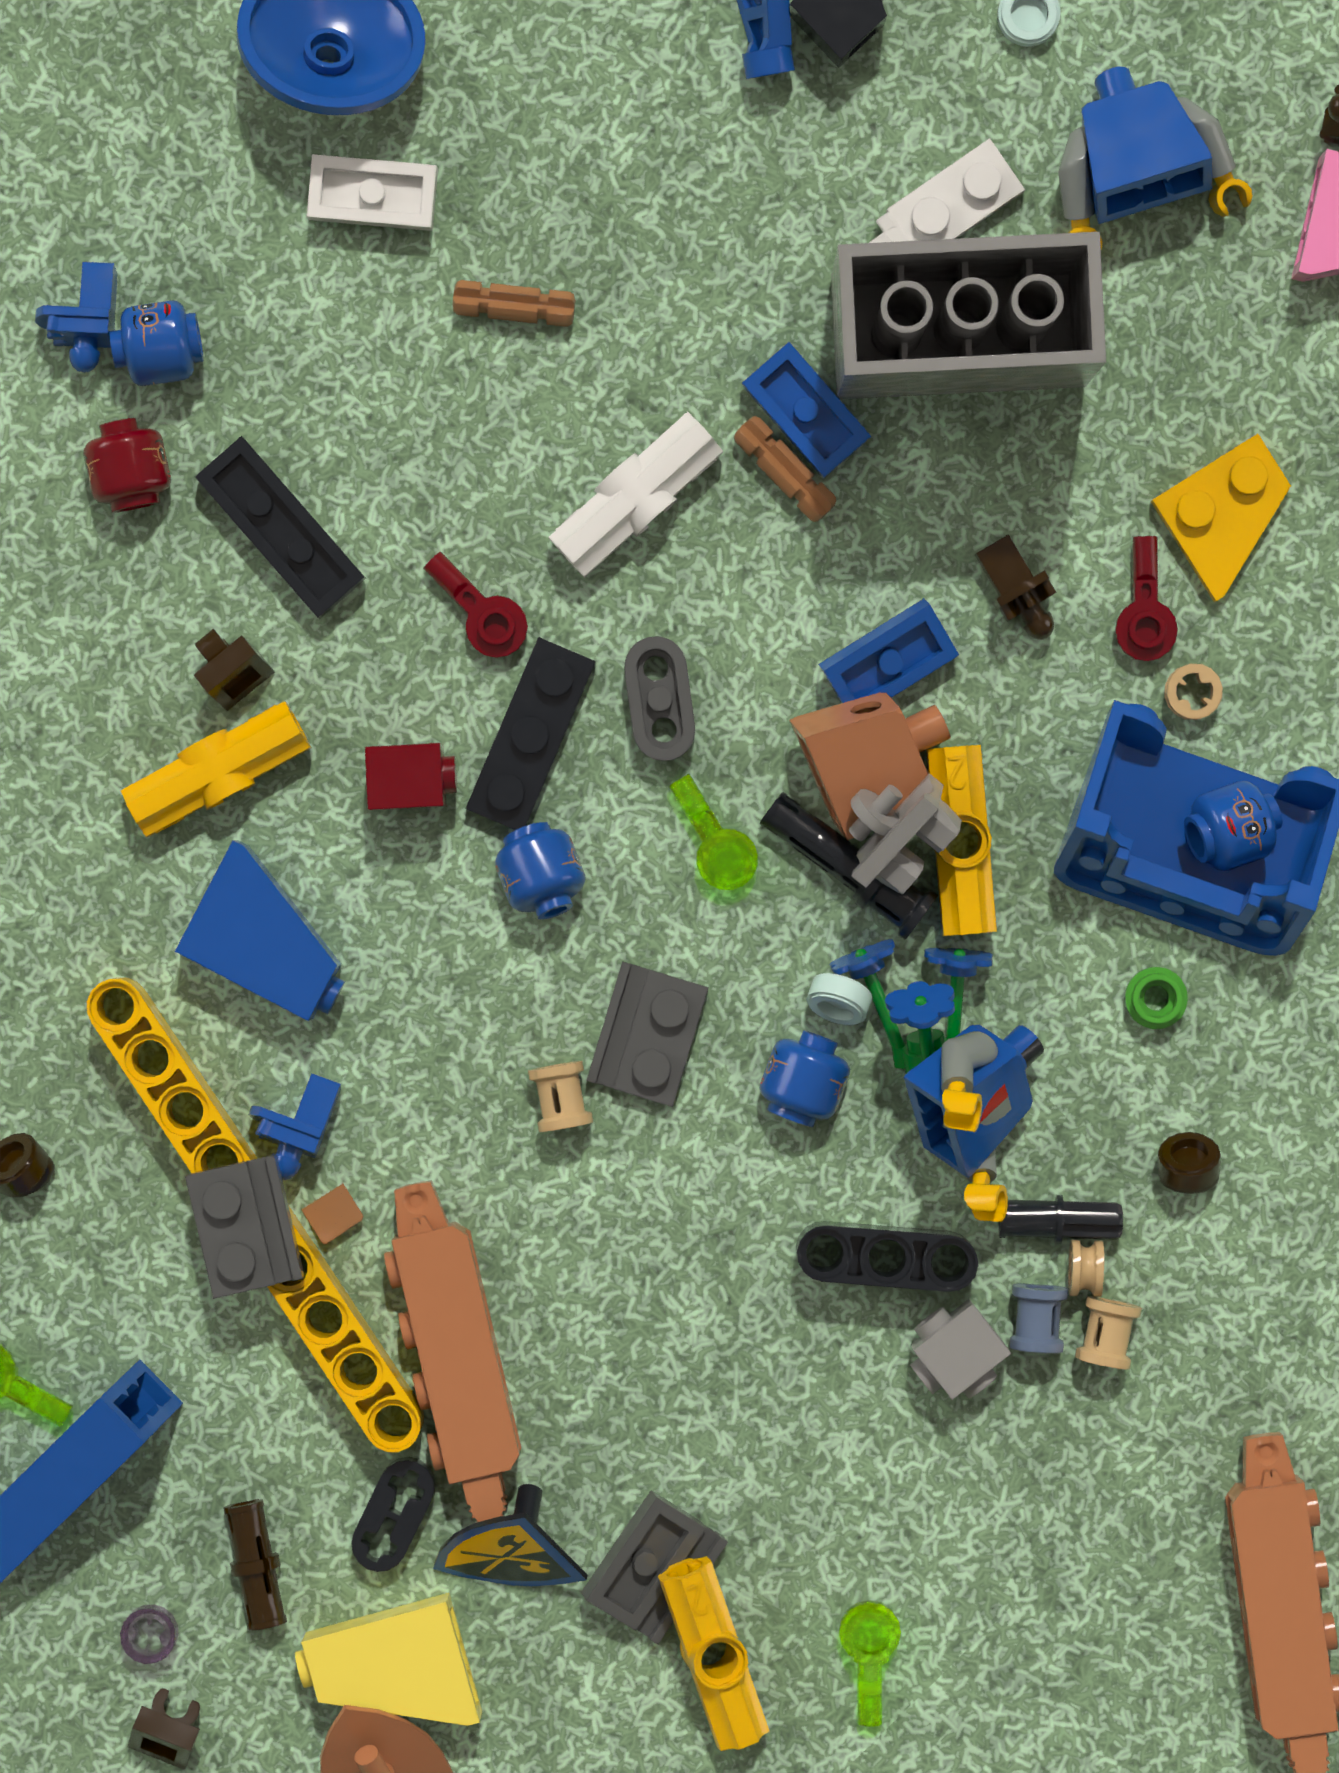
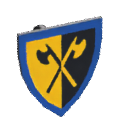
[433,1484,588,1587]

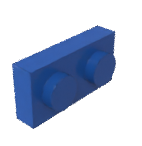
[742,342,871,479]
[818,598,959,703]

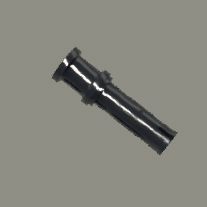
[759,792,938,940]

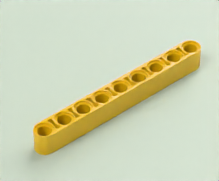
[87,977,424,1452]

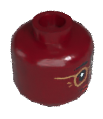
[83,418,171,513]

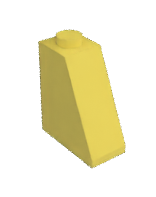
[295,1593,482,1726]

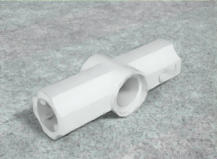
[549,412,723,578]

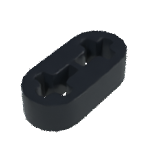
[351,1457,436,1572]

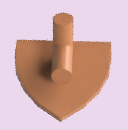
[320,1705,453,1773]

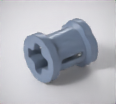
[1010,1283,1069,1353]

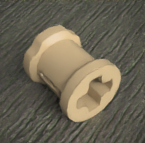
[528,1061,593,1132]
[1075,1296,1142,1370]

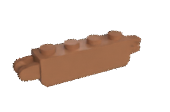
[384,1180,522,1522]
[1225,1432,1339,1773]

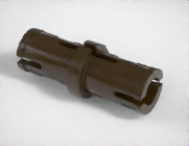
[223,1499,287,1631]

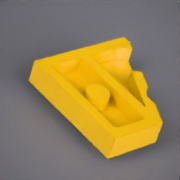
[1151,433,1291,602]

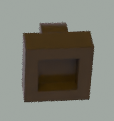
[194,628,275,711]
[127,1688,200,1770]

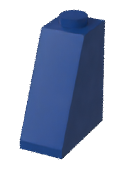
[175,840,345,1021]

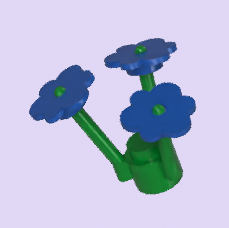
[829,939,993,1074]

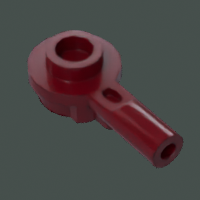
[1115,536,1178,661]
[423,551,528,658]

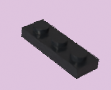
[195,436,367,619]
[465,637,596,830]

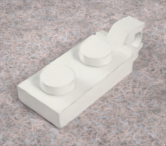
[869,138,1025,243]

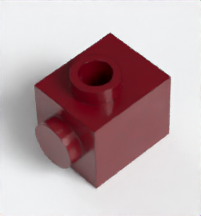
[365,743,457,810]

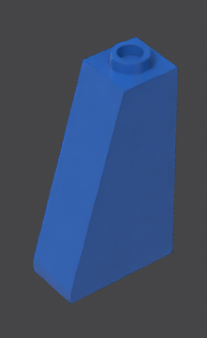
[0,1360,183,1583]

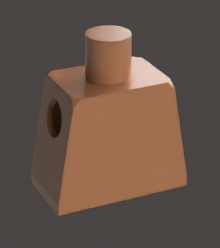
[789,693,951,840]

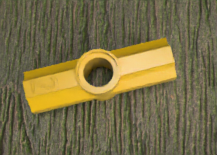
[120,701,312,837]
[926,745,997,936]
[658,1556,769,1751]

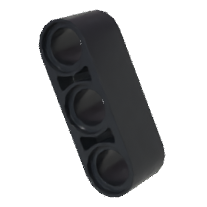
[796,1221,978,1292]

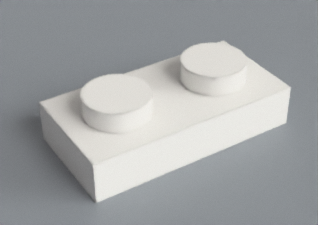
[307,154,438,231]

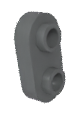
[624,636,695,761]

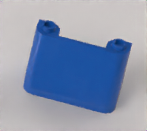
[1054,700,1339,956]

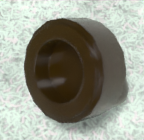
[1158,1132,1221,1194]
[0,1133,55,1198]

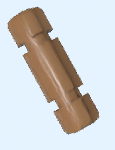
[453,280,576,327]
[734,416,837,522]

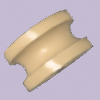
[1164,664,1223,720]
[1068,1240,1104,1297]

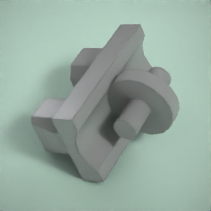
[849,773,962,894]

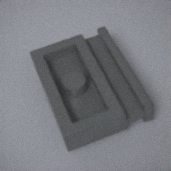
[586,961,709,1107]
[185,1154,305,1299]
[581,1490,728,1644]

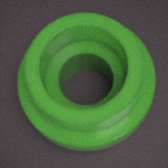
[1125,967,1188,1029]

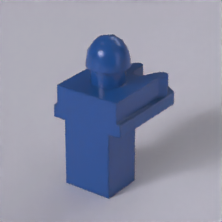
[35,262,117,373]
[248,1073,341,1180]

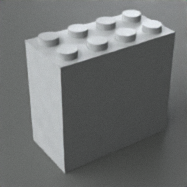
[831,232,1106,399]

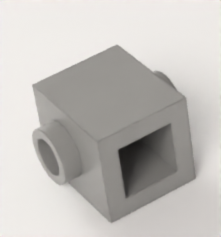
[910,1299,1011,1400]

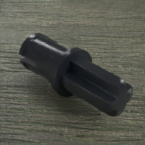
[998,1195,1123,1244]

